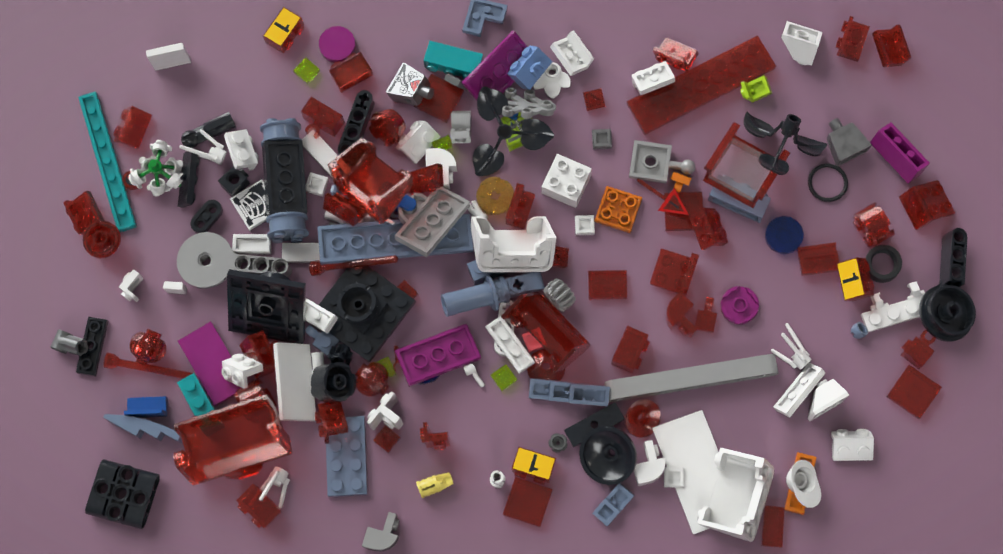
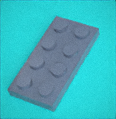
[325,416,368,497]

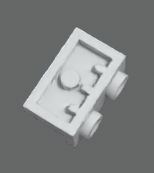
[631,61,675,95]

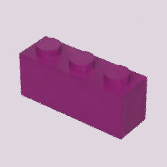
[870,122,930,184]

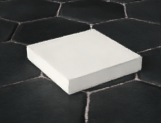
[146,43,191,71]

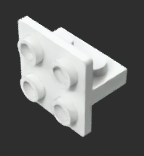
[367,391,403,430]

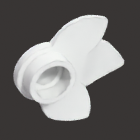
[533,62,570,99]

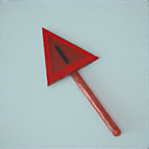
[637,178,689,215]

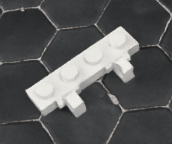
[861,281,925,333]

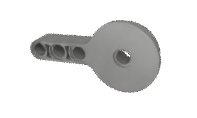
[177,232,292,288]

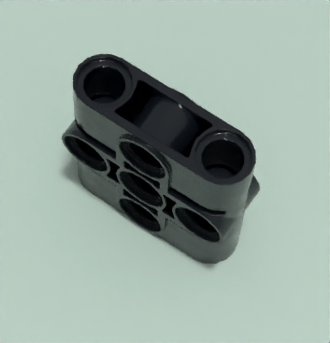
[85,459,160,529]

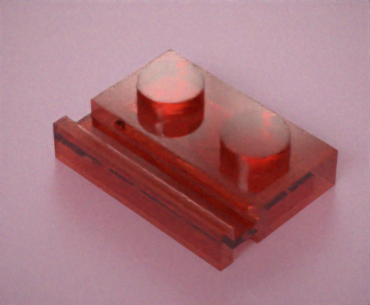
[797,242,839,276]
[588,270,627,300]

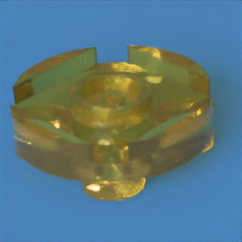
[476,177,514,215]

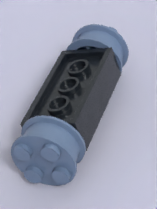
[260,118,309,243]

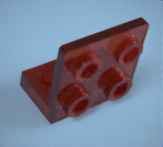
[899,180,955,230]
[650,249,699,296]

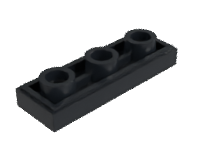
[177,151,200,208]
[76,317,108,377]
[564,402,625,448]

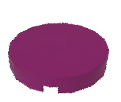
[319,26,356,63]
[720,286,759,325]

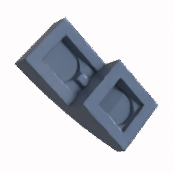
[592,483,635,526]

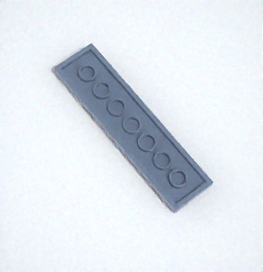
[317,214,474,265]

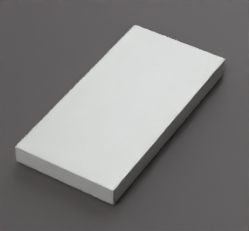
[273,343,316,421]

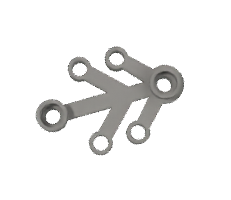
[502,88,556,119]

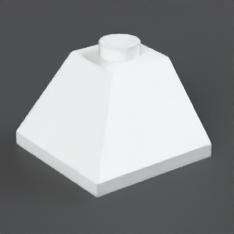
[781,21,822,66]
[808,379,849,421]

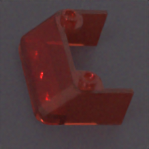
[501,292,590,373]

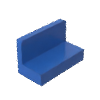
[124,396,168,418]

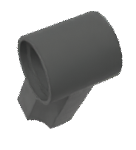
[50,329,88,356]

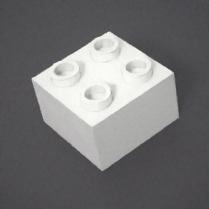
[542,154,592,208]

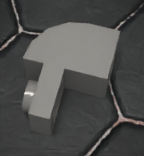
[450,111,471,143]
[362,512,400,552]

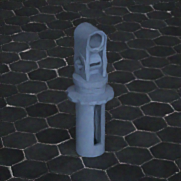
[441,272,545,317]

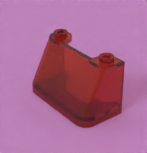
[327,138,414,224]

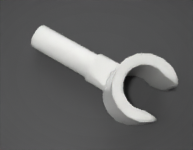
[463,364,485,388]

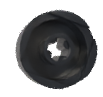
[311,362,356,403]

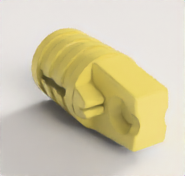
[416,472,453,498]

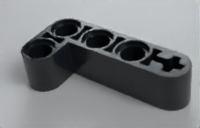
[337,90,374,168]

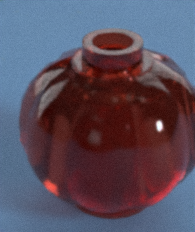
[129,329,167,366]
[355,362,390,397]

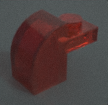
[665,292,698,338]

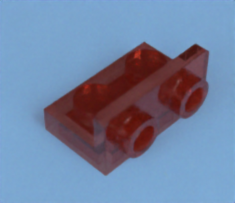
[653,37,699,71]
[403,163,444,195]
[505,183,535,229]
[315,402,348,444]

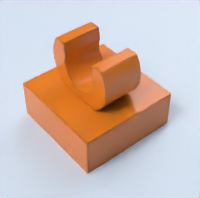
[671,172,692,192]

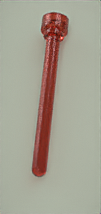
[309,255,398,276]
[104,352,193,379]

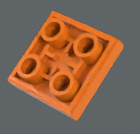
[594,186,642,233]

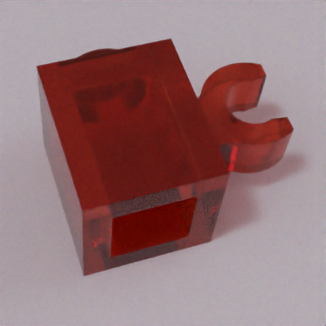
[901,330,936,369]

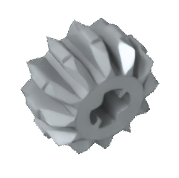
[544,278,576,312]

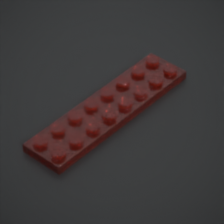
[627,35,776,135]

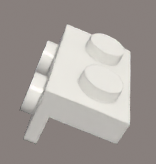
[550,31,594,76]
[395,120,441,164]
[224,129,258,171]
[222,354,263,389]
[831,429,874,461]

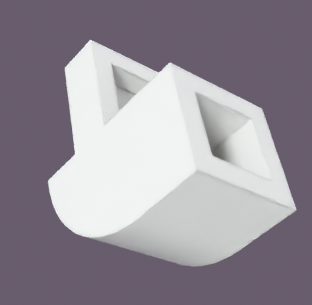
[425,148,457,190]
[634,440,665,486]

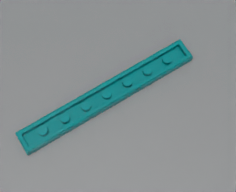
[78,91,137,233]

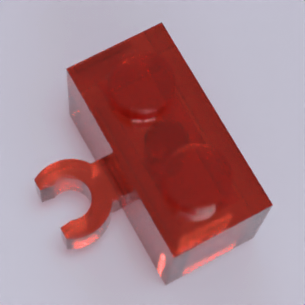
[301,97,345,139]
[239,331,279,379]

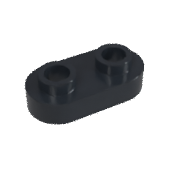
[190,200,223,234]

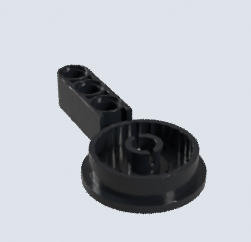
[919,228,976,342]

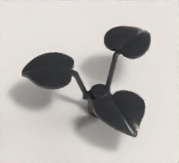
[473,86,554,176]
[743,111,828,175]

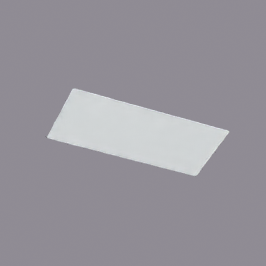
[652,410,719,534]

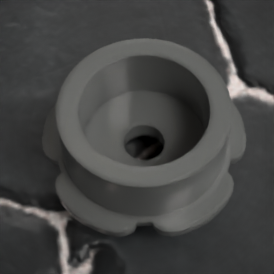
[548,433,568,453]

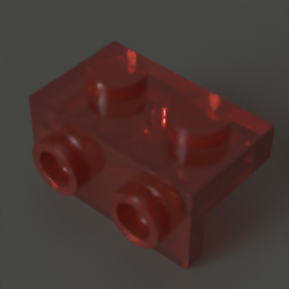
[835,16,870,62]
[872,25,911,67]
[113,106,152,149]
[63,191,106,235]
[323,192,368,227]
[689,208,728,250]
[420,422,450,450]

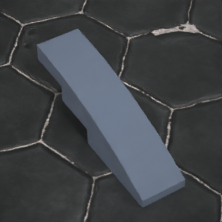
[528,378,610,406]
[103,414,185,444]

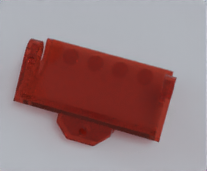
[173,394,292,486]

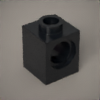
[218,166,250,197]

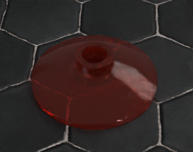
[527,349,565,381]
[625,399,661,438]

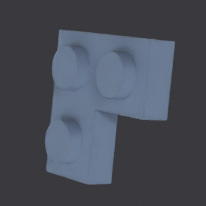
[462,0,508,37]

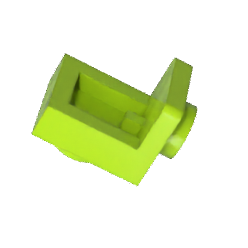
[740,75,773,103]

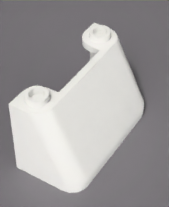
[471,216,556,272]
[697,448,774,542]

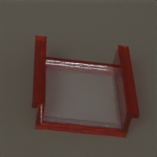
[703,122,790,208]

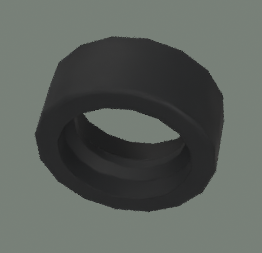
[863,244,902,283]

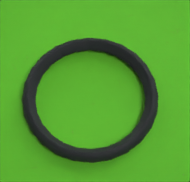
[808,163,848,202]

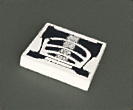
[230,179,267,231]

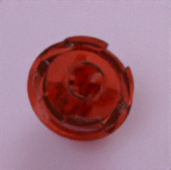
[369,109,406,147]
[83,221,121,258]

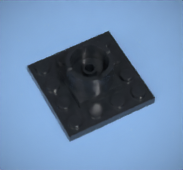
[319,261,416,363]
[227,269,306,344]

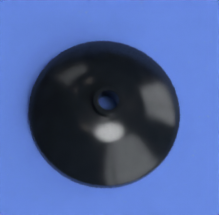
[579,426,637,485]

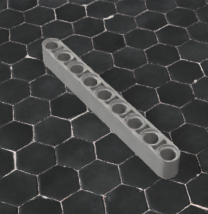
[604,354,779,402]

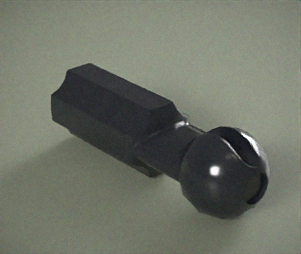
[181,112,236,148]

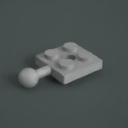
[629,140,695,183]

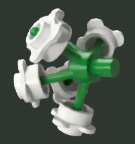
[129,140,183,196]

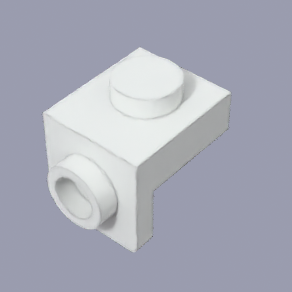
[119,269,144,302]

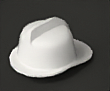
[786,460,821,508]

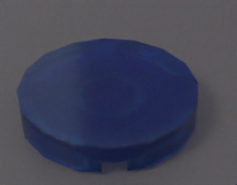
[765,216,804,254]

